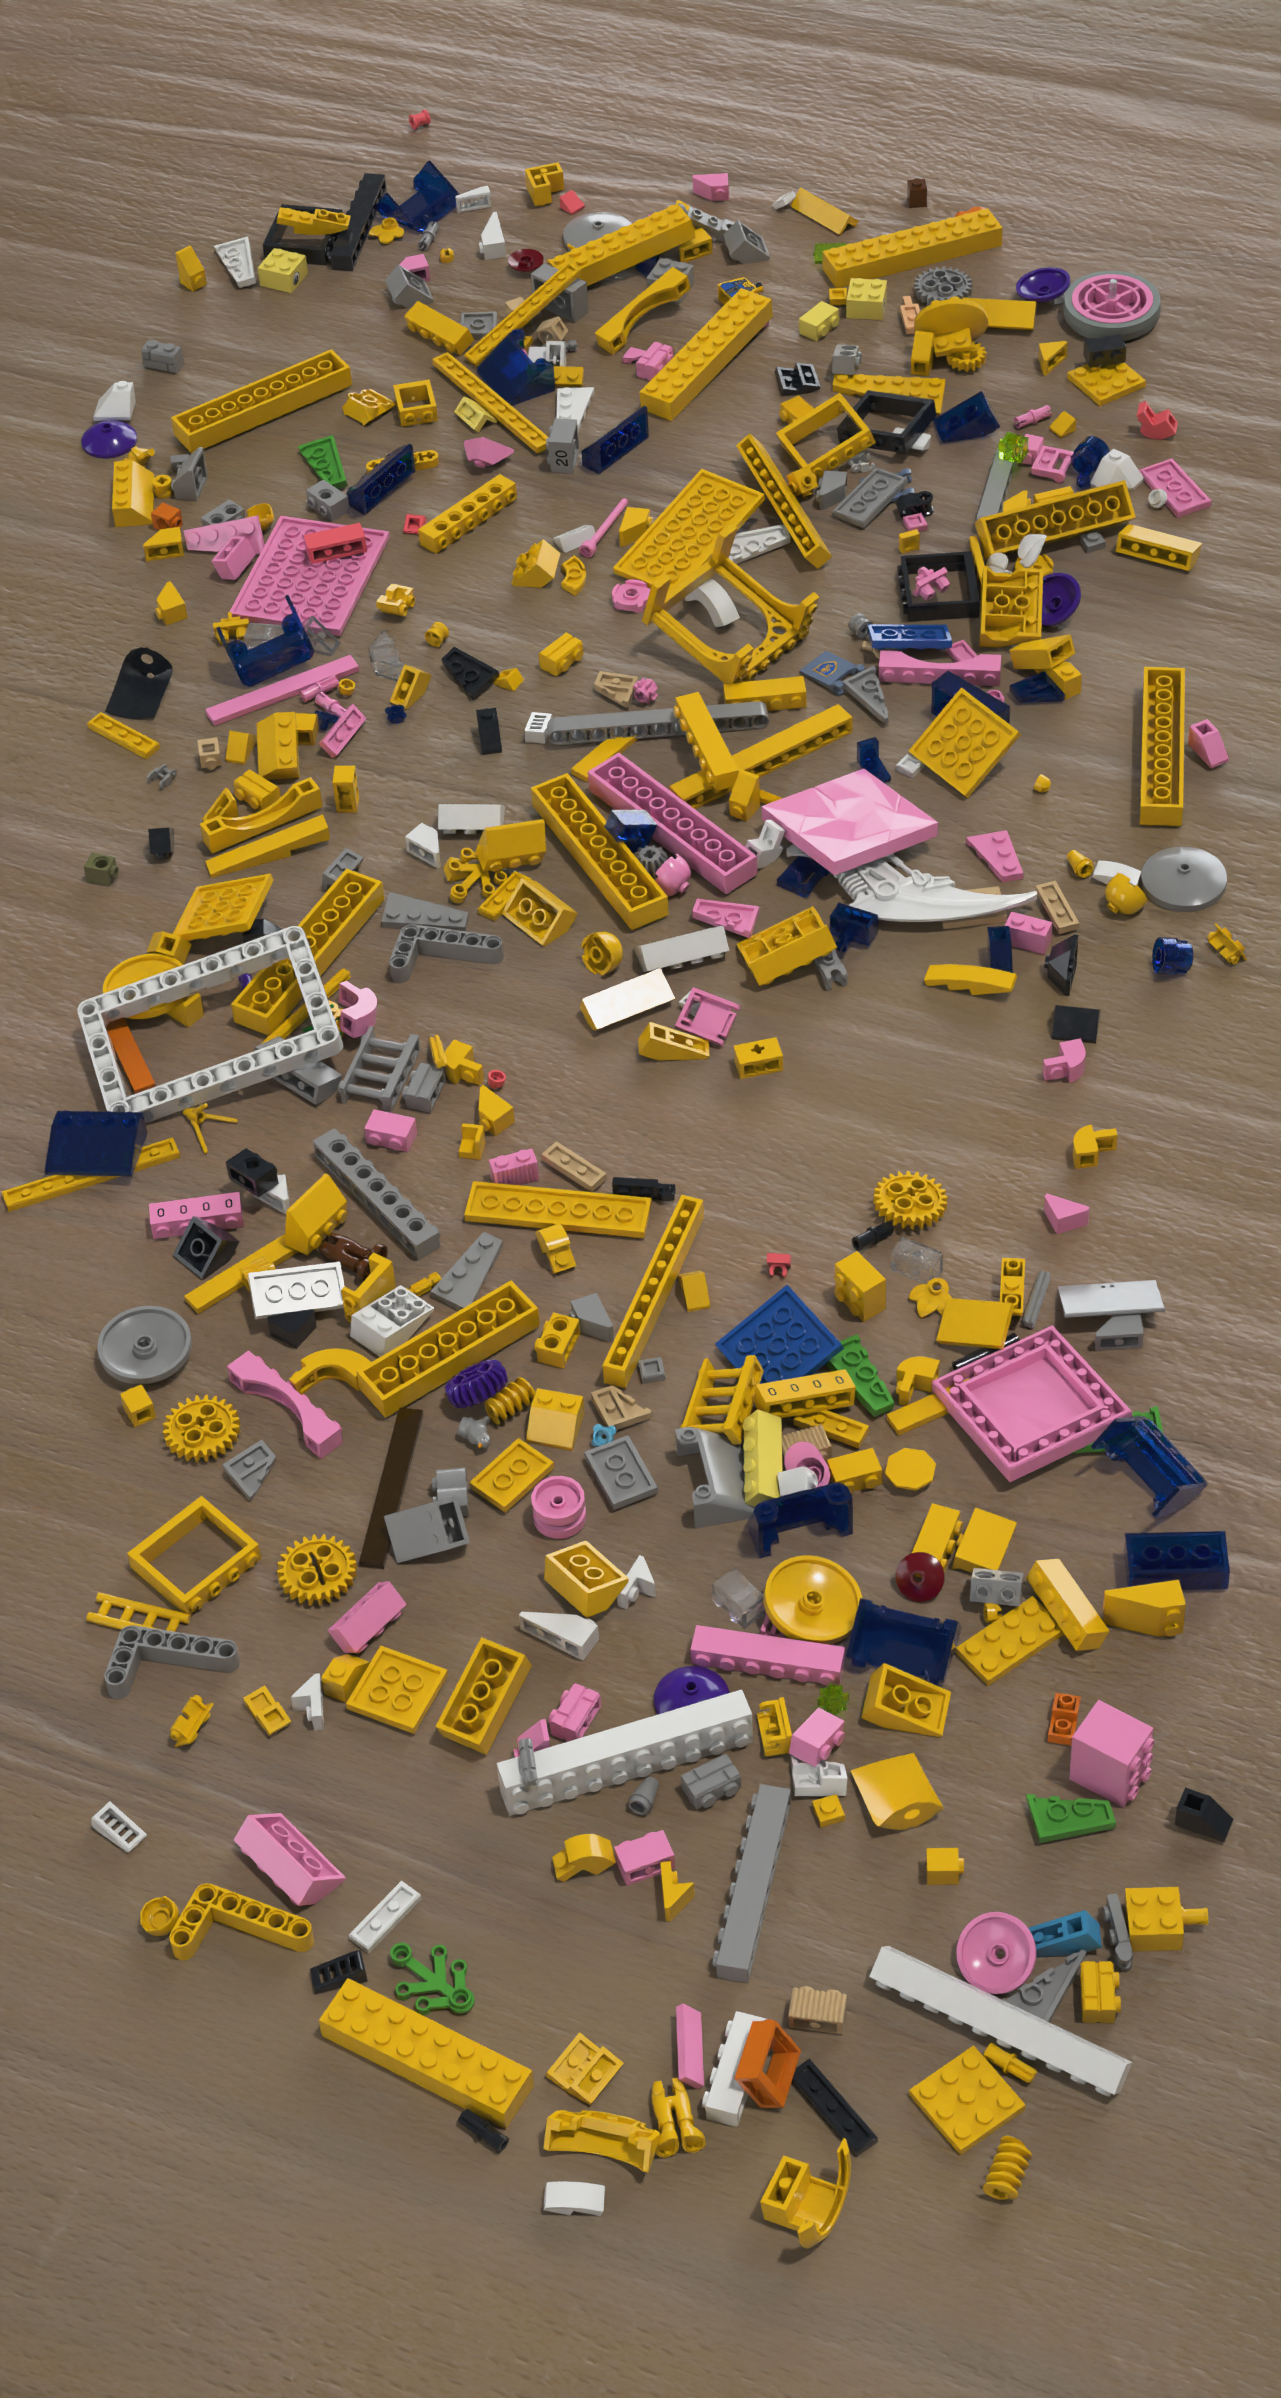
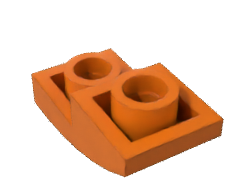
[1047,1693,1081,1746]

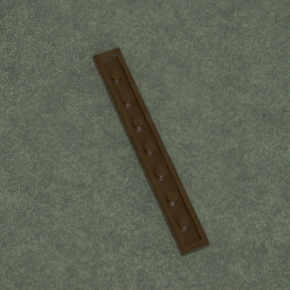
[359,1408,423,1569]

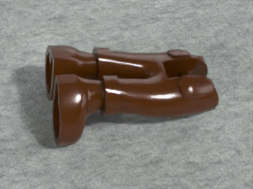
[318,1232,388,1280]

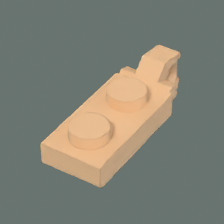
[900,296,920,334]

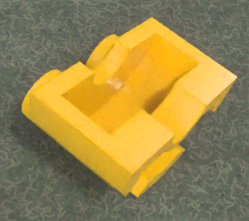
[376,584,415,617]

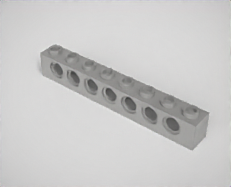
[313,1128,440,1260]

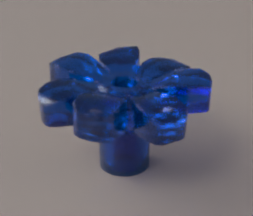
[314,710,339,731]

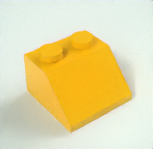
[526,1388,585,1451]

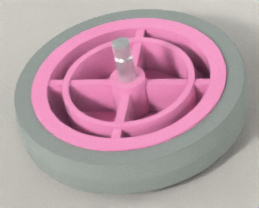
[1063,271,1161,341]

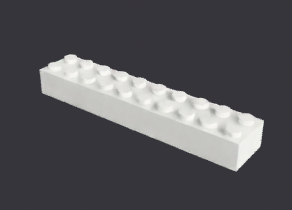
[497,1689,753,1816]

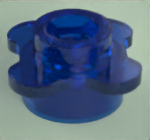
[385,705,407,724]

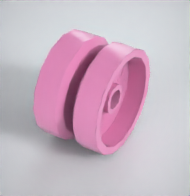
[531,1476,586,1539]

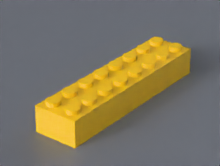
[549,204,696,286]
[975,480,1136,560]
[356,1280,540,1418]
[319,1978,534,2129]

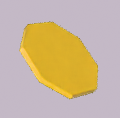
[885,1448,936,1491]

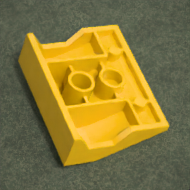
[979,566,1043,648]
[736,906,837,986]

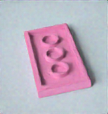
[1139,459,1211,518]

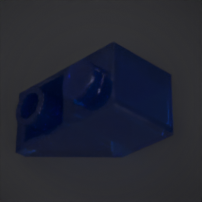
[987,926,1013,973]

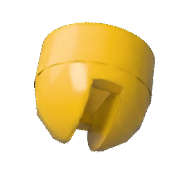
[440,247,454,263]
[339,679,355,696]
[1034,774,1051,792]
[983,1603,1002,1623]

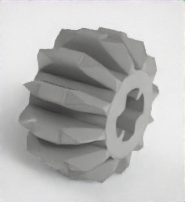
[634,845,668,879]

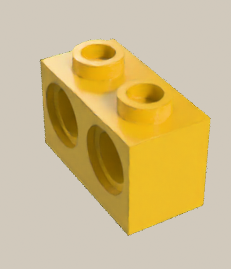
[332,766,359,813]
[534,1312,581,1369]

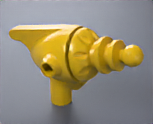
[123,446,155,468]

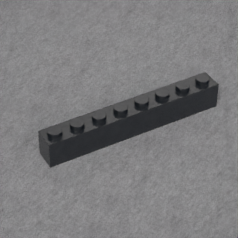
[329,173,387,271]

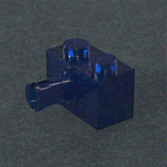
[830,903,878,952]

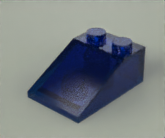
[933,391,1000,443]

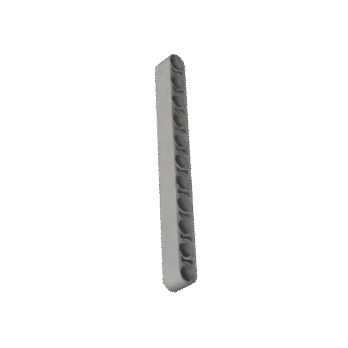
[547,702,769,745]

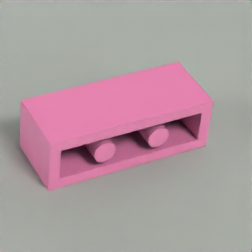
[327,1581,407,1654]

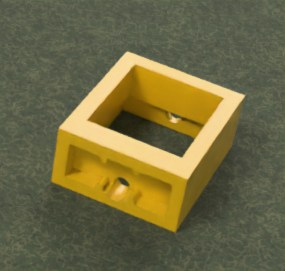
[393,379,438,427]

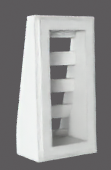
[455,186,492,213]
[524,712,552,744]
[91,1801,147,1854]

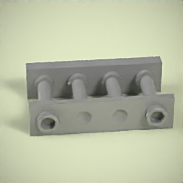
[338,1026,421,1113]

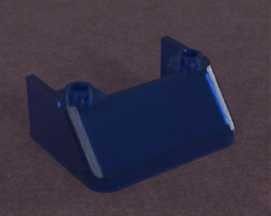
[216,595,314,687]
[1091,1416,1207,1517]

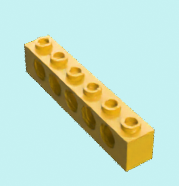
[418,474,517,554]

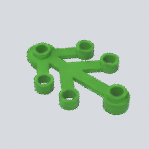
[390,1943,475,2015]

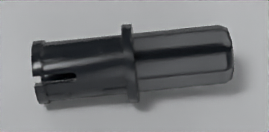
[852,1221,894,1251]
[458,2109,509,2153]

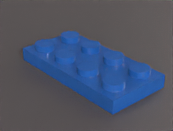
[867,624,952,650]

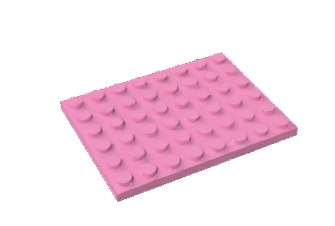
[229,516,390,636]

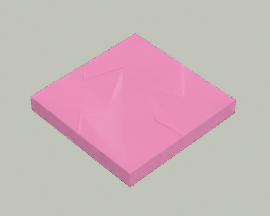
[762,769,938,875]
[932,1325,1132,1482]

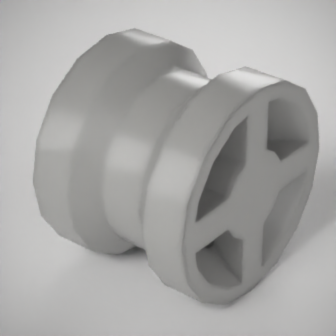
[848,613,873,638]

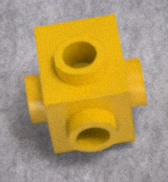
[786,465,818,498]

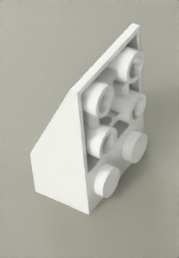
[350,1285,434,1357]

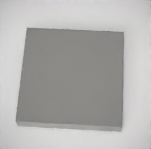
[460,312,497,340]

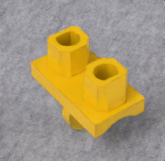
[213,612,250,645]

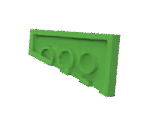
[826,1334,895,1417]

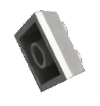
[723,220,770,264]
[385,264,434,308]
[171,447,208,501]

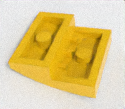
[545,2032,624,2105]

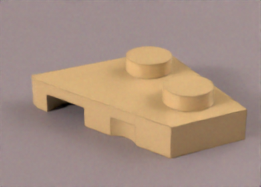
[594,671,638,708]

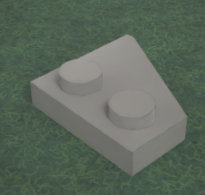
[222,1440,276,1502]

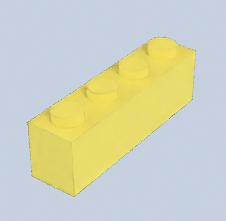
[743,1409,783,1511]

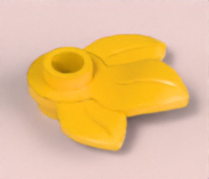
[369,218,404,244]
[908,1278,952,1318]

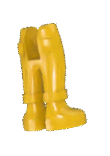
[652,2077,706,2158]

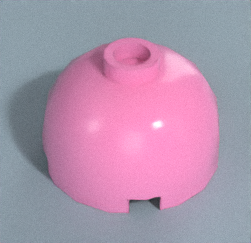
[655,854,691,896]

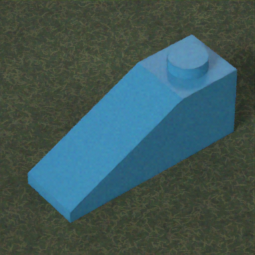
[1028,1910,1102,1957]

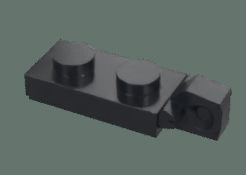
[612,1177,676,1201]

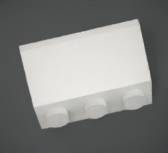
[438,804,505,834]

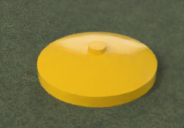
[103,953,185,1019]
[763,1555,863,1645]

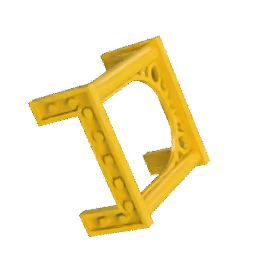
[642,523,819,684]

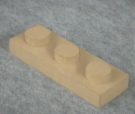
[1035,881,1079,934]
[541,1141,607,1192]

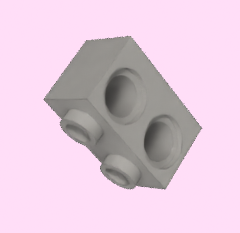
[832,344,862,375]
[201,499,246,527]
[970,1568,1023,1606]

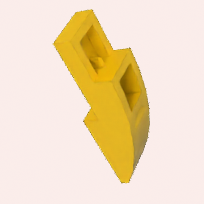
[277,207,351,235]

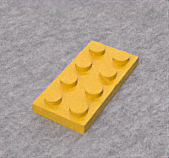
[956,1596,1064,1686]

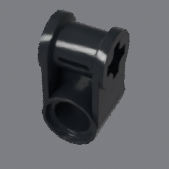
[896,491,934,520]

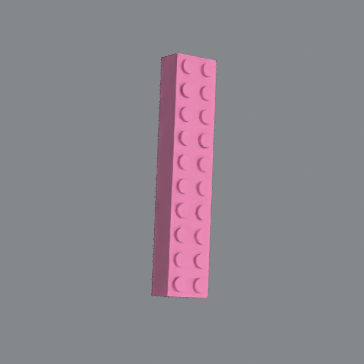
[588,753,757,894]

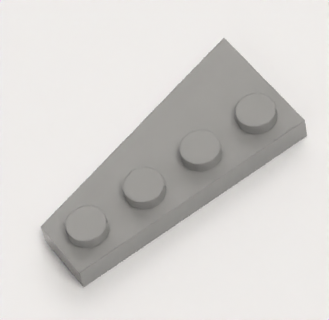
[430,1232,503,1311]

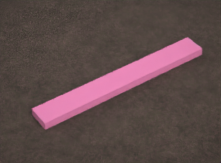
[205,655,359,726]

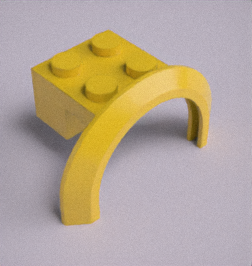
[760,2138,851,2249]

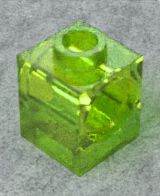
[998,432,1029,464]

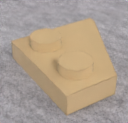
[591,1385,652,1430]

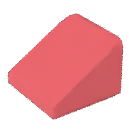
[559,190,585,215]
[403,514,427,535]

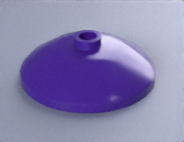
[1016,267,1071,303]
[81,420,137,459]
[1042,573,1081,627]
[654,1666,729,1714]

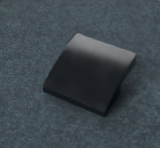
[775,363,821,395]

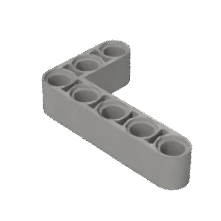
[389,924,504,983]
[104,1625,240,1699]

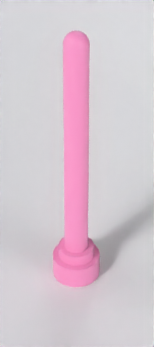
[579,498,628,558]

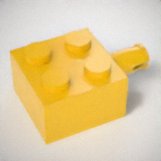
[1124,1887,1208,1952]

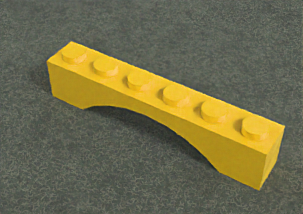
[595,267,691,355]
[200,777,323,854]

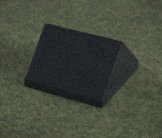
[1052,1005,1101,1044]

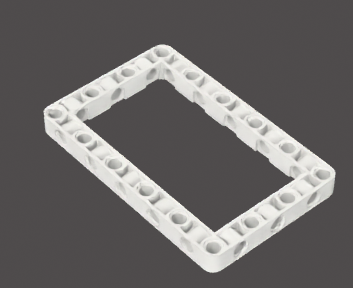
[77,926,343,1131]

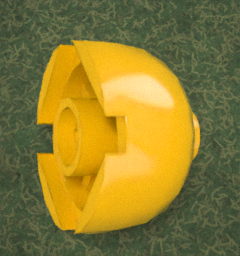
[1105,873,1148,915]
[581,931,623,975]

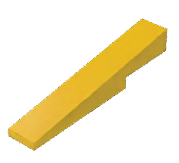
[205,814,330,878]

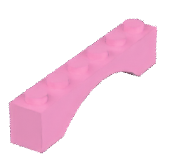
[879,651,1001,686]
[227,1350,343,1459]

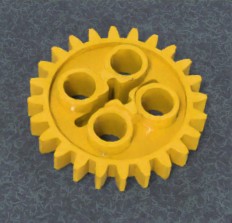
[873,1171,948,1229]
[163,1395,241,1463]
[277,1534,357,1606]

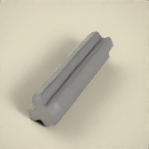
[1022,1271,1050,1329]

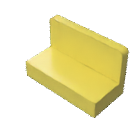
[454,396,498,432]

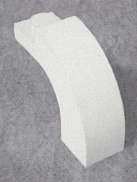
[684,578,740,627]

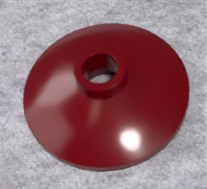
[508,249,544,272]
[895,1552,945,1602]

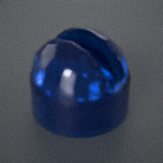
[1076,472,1091,489]

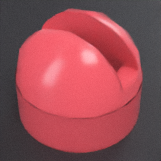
[487,1070,506,1089]

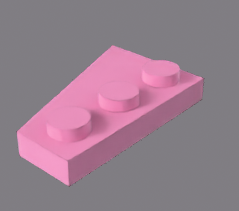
[966,830,1023,882]
[692,899,759,939]

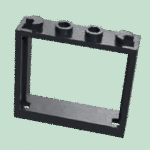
[263,204,343,265]
[837,390,937,454]
[897,551,980,622]

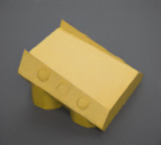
[342,389,396,426]

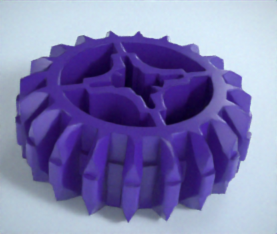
[445,1360,508,1408]

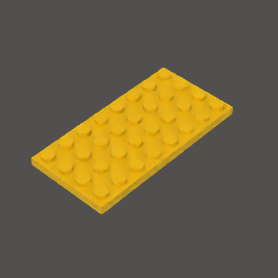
[613,469,765,591]

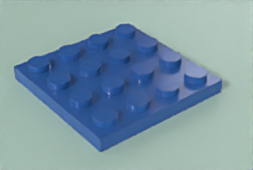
[715,1285,844,1384]

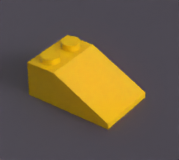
[1102,1580,1186,1637]
[861,1663,951,1737]

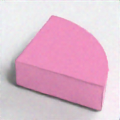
[622,347,646,364]

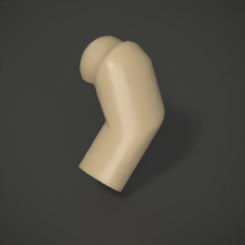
[862,640,887,659]

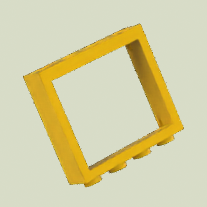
[776,393,876,479]
[127,1496,262,1615]

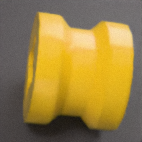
[153,475,173,498]
[424,622,449,647]

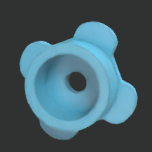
[592,1424,617,1447]

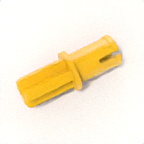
[984,2043,1037,2083]

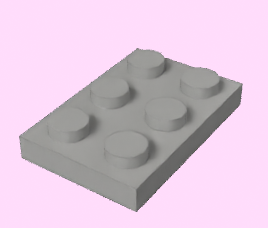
[584,1435,658,1510]

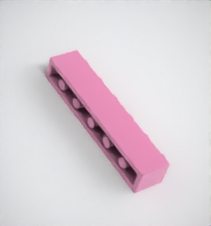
[690,1625,845,1686]

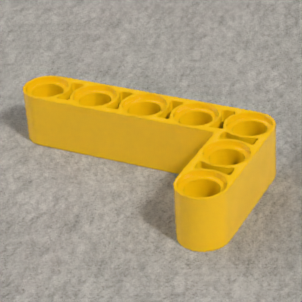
[169,1883,314,1960]

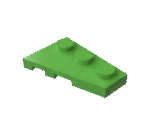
[1026,1794,1116,1843]

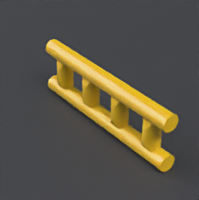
[86,1592,191,1632]

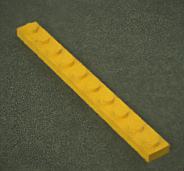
[432,352,549,454]

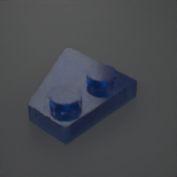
[1009,671,1065,703]

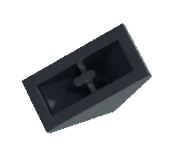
[267,1309,317,1349]

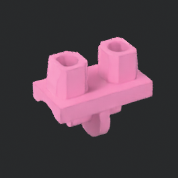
[912,567,950,601]

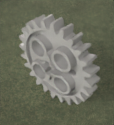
[914,266,973,306]

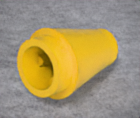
[1067,850,1094,878]

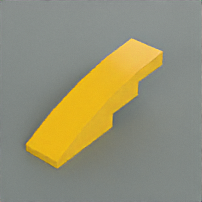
[924,964,1017,995]

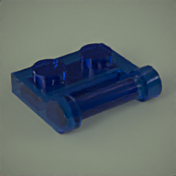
[777,856,830,898]

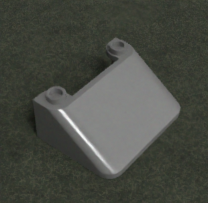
[675,1427,764,1528]

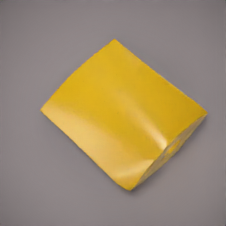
[850,1753,944,1830]

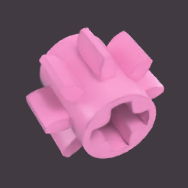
[633,678,658,704]

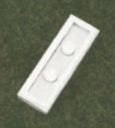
[349,1881,422,1954]

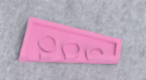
[184,516,265,554]

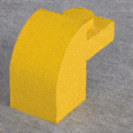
[444,1040,484,1086]
[1072,1125,1118,1169]
[535,1223,576,1274]
[896,1356,940,1406]
[552,1834,616,1882]

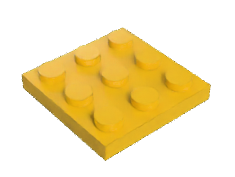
[1067,363,1146,406]
[346,1645,448,1734]
[909,2045,1026,2155]

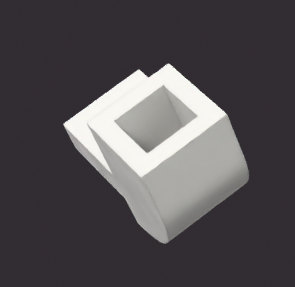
[745,820,785,869]

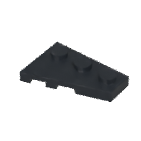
[441,647,500,701]

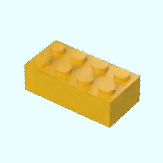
[435,1637,532,1755]

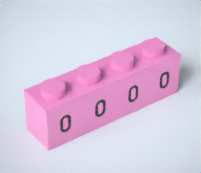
[149,1192,244,1239]

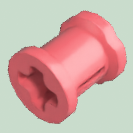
[409,109,431,130]

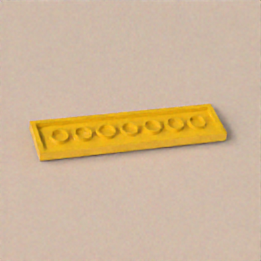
[464,1181,652,1238]

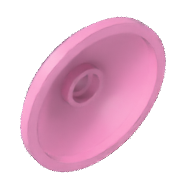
[957,1912,1036,1994]

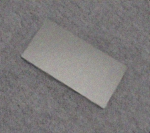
[832,467,908,528]

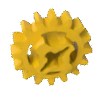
[946,341,987,372]

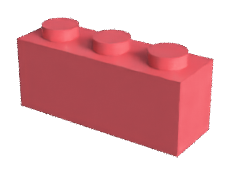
[304,523,367,564]

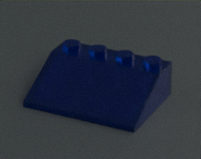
[45,1110,148,1177]

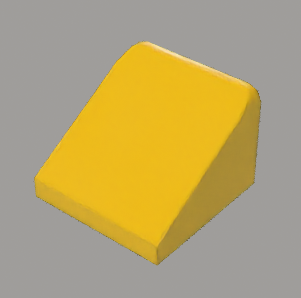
[1049,411,1076,438]
[493,668,524,691]
[443,857,472,881]

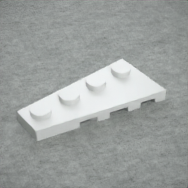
[214,237,256,288]
[557,387,595,432]
[729,524,790,564]

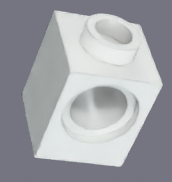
[777,1466,818,1501]

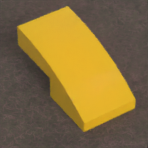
[243,1685,292,1736]

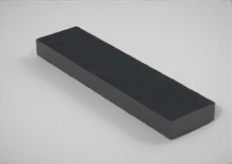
[792,2058,878,2157]

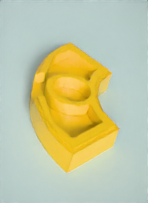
[561,555,586,596]

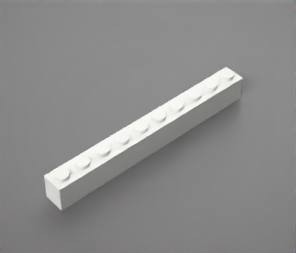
[869,1946,1133,2097]

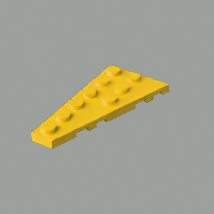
[833,374,946,419]

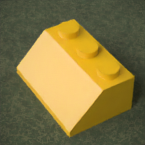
[257,712,300,780]
[476,819,546,871]
[501,877,578,946]
[285,1173,348,1255]
[544,1541,629,1618]

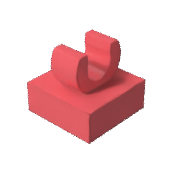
[767,1253,792,1277]

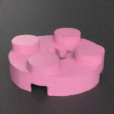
[612,580,650,613]

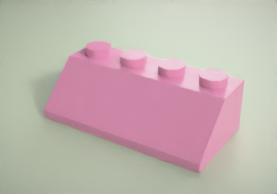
[234,1813,346,1906]

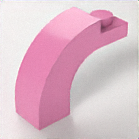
[339,981,377,1038]

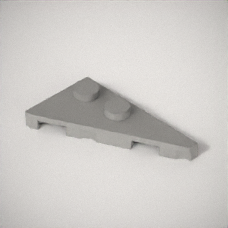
[843,665,889,725]
[1002,1949,1087,2022]

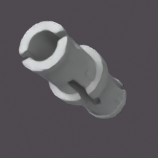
[418,221,440,251]

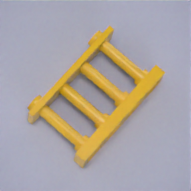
[680,1355,764,1445]

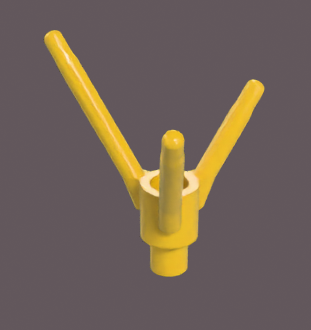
[183,1103,238,1154]

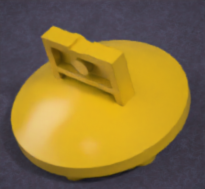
[914,296,988,357]

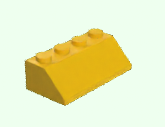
[112,460,155,527]

